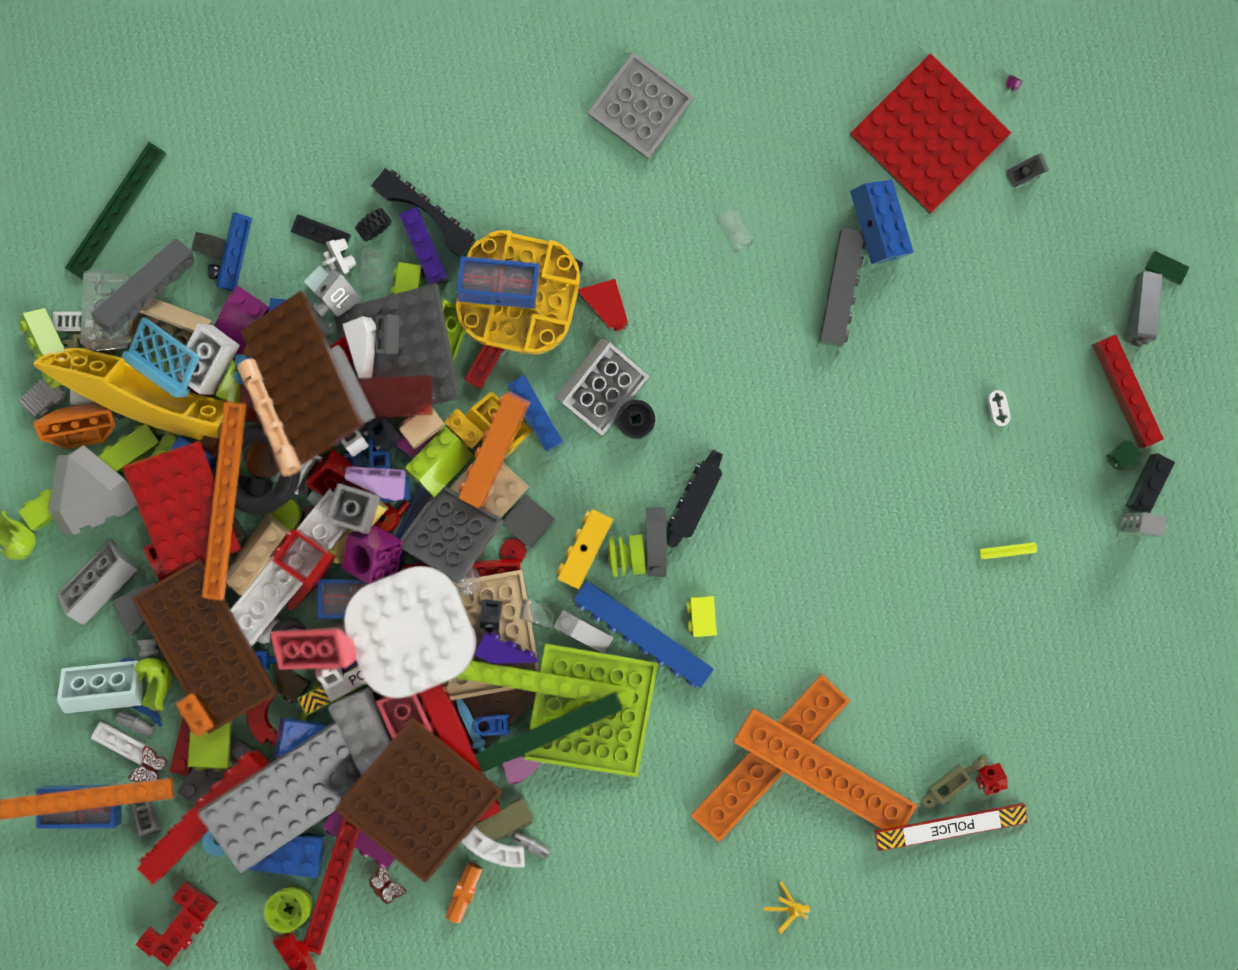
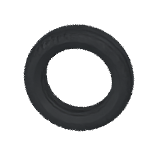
[214,425,301,514]

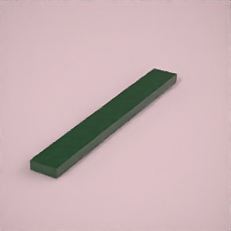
[65,142,166,279]
[475,691,624,772]

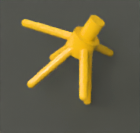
[763,882,810,934]

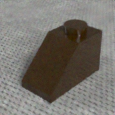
[273,663,311,704]

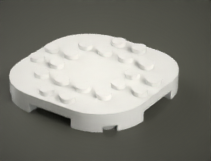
[345,567,476,698]

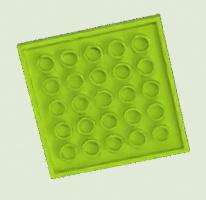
[523,643,658,777]

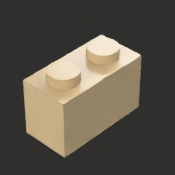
[399,405,446,448]

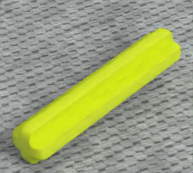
[979,543,1037,559]

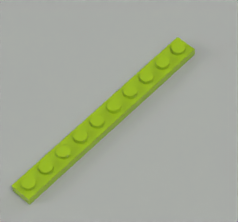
[455,660,635,708]

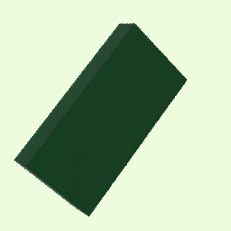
[1145,251,1190,285]

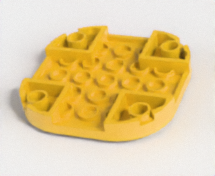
[456,230,580,355]

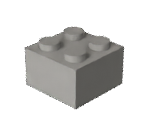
[326,484,381,534]

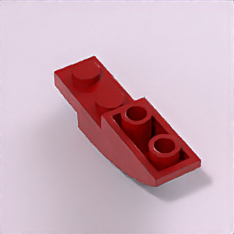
[272,932,317,970]

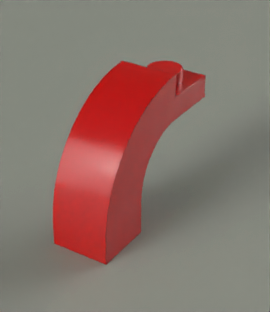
[247,695,278,747]

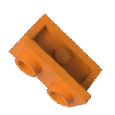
[176,693,214,737]

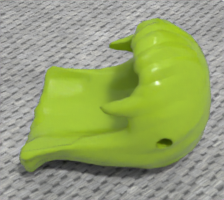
[0,510,36,560]
[134,658,173,711]

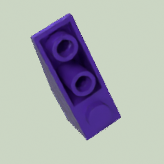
[475,631,538,663]

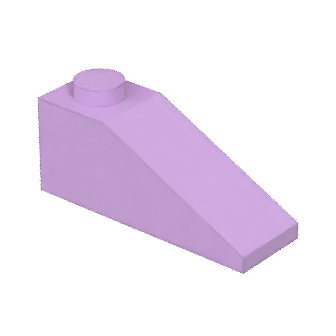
[345,467,406,501]

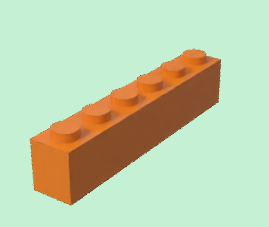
[459,392,531,508]

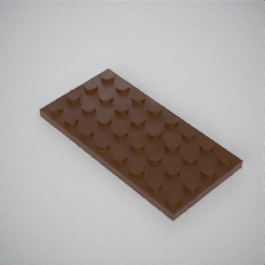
[241,290,364,465]
[132,558,278,734]

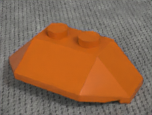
[33,402,116,449]

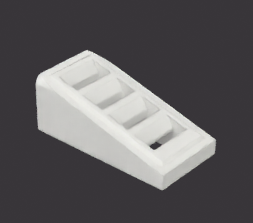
[53,312,92,333]

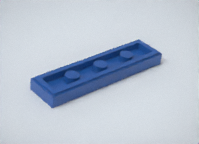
[216,212,252,292]

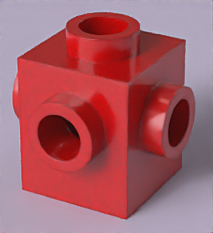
[976,763,1008,795]

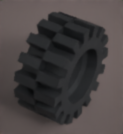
[355,208,392,242]

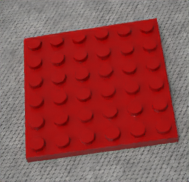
[849,53,1012,214]

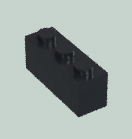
[1125,453,1175,513]

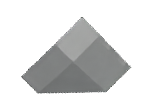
[49,445,137,535]

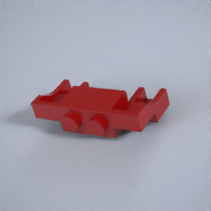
[135,880,219,967]

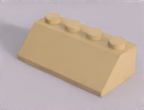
[128,298,212,353]
[226,513,290,596]

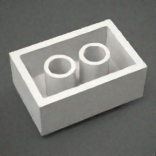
[176,324,240,394]

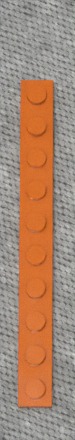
[202,402,246,600]
[0,778,175,820]

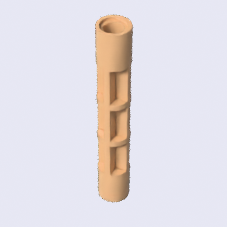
[237,359,301,476]

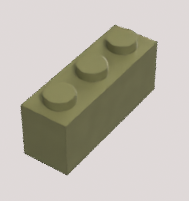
[475,796,535,842]

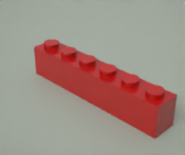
[1092,334,1164,448]

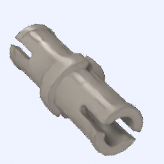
[511,831,551,860]

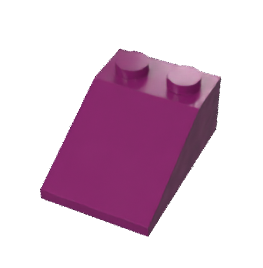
[214,285,269,355]

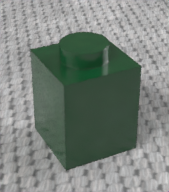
[1106,440,1142,470]

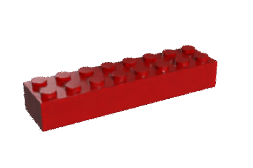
[136,750,270,885]

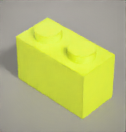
[687,596,717,637]

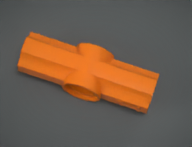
[445,862,483,923]

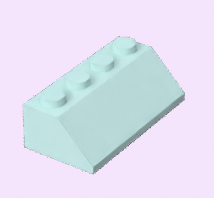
[57,660,143,713]

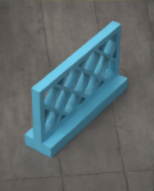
[121,318,200,397]

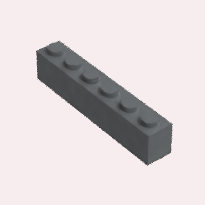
[819,228,866,347]
[91,238,195,336]

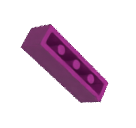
[323,811,395,868]

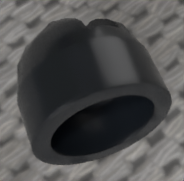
[208,264,220,279]

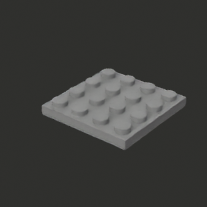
[588,52,694,160]

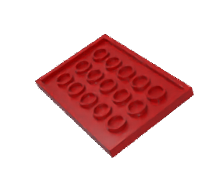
[123,441,241,575]

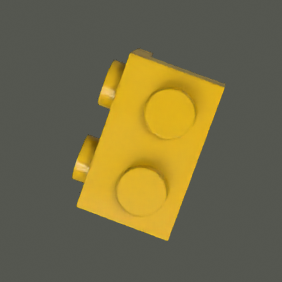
[444,409,484,448]

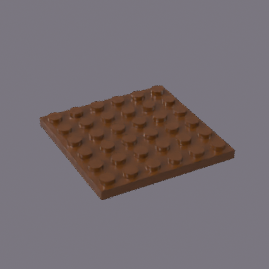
[334,716,503,883]

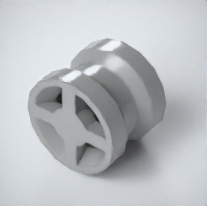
[137,639,159,656]

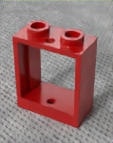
[272,529,336,588]

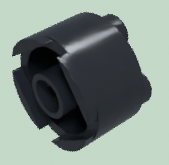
[617,400,655,440]

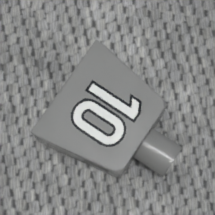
[313,269,362,317]

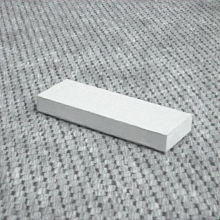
[91,720,152,765]

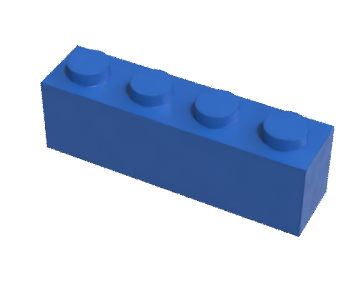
[508,375,564,452]

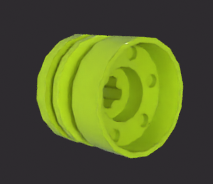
[607,534,646,577]
[264,885,313,933]

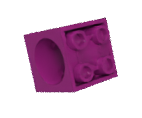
[342,525,403,584]

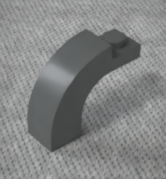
[646,507,667,577]

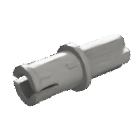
[116,711,155,738]

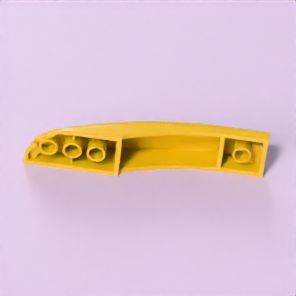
[34,348,226,440]

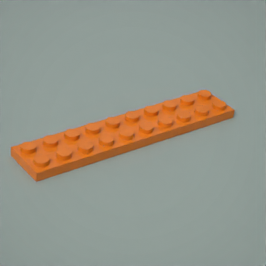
[691,674,850,842]
[733,707,918,829]

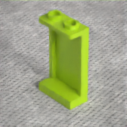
[188,721,232,771]

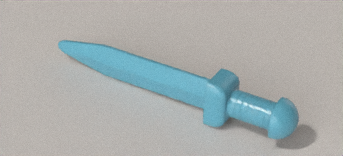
[456,699,486,752]

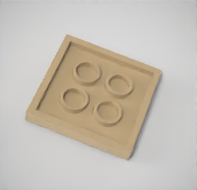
[450,461,529,518]

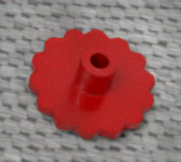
[500,538,527,562]

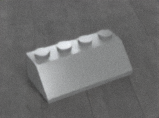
[56,540,137,625]

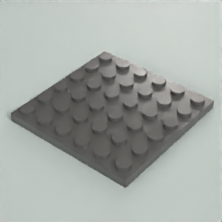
[334,284,460,415]

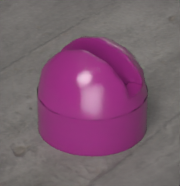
[1006,75,1023,91]

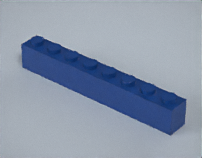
[574,580,714,688]

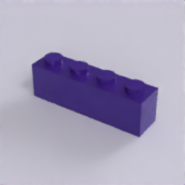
[399,207,449,285]

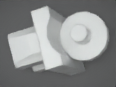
[321,239,356,274]

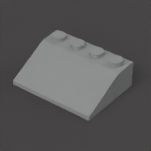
[554,338,650,436]

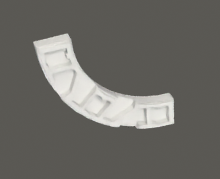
[461,825,525,867]

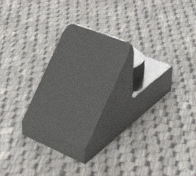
[1007,153,1049,188]

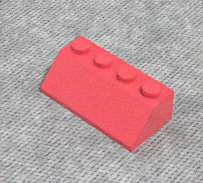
[270,629,356,670]

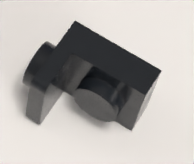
[480,599,502,631]

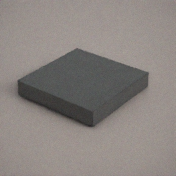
[502,494,555,548]

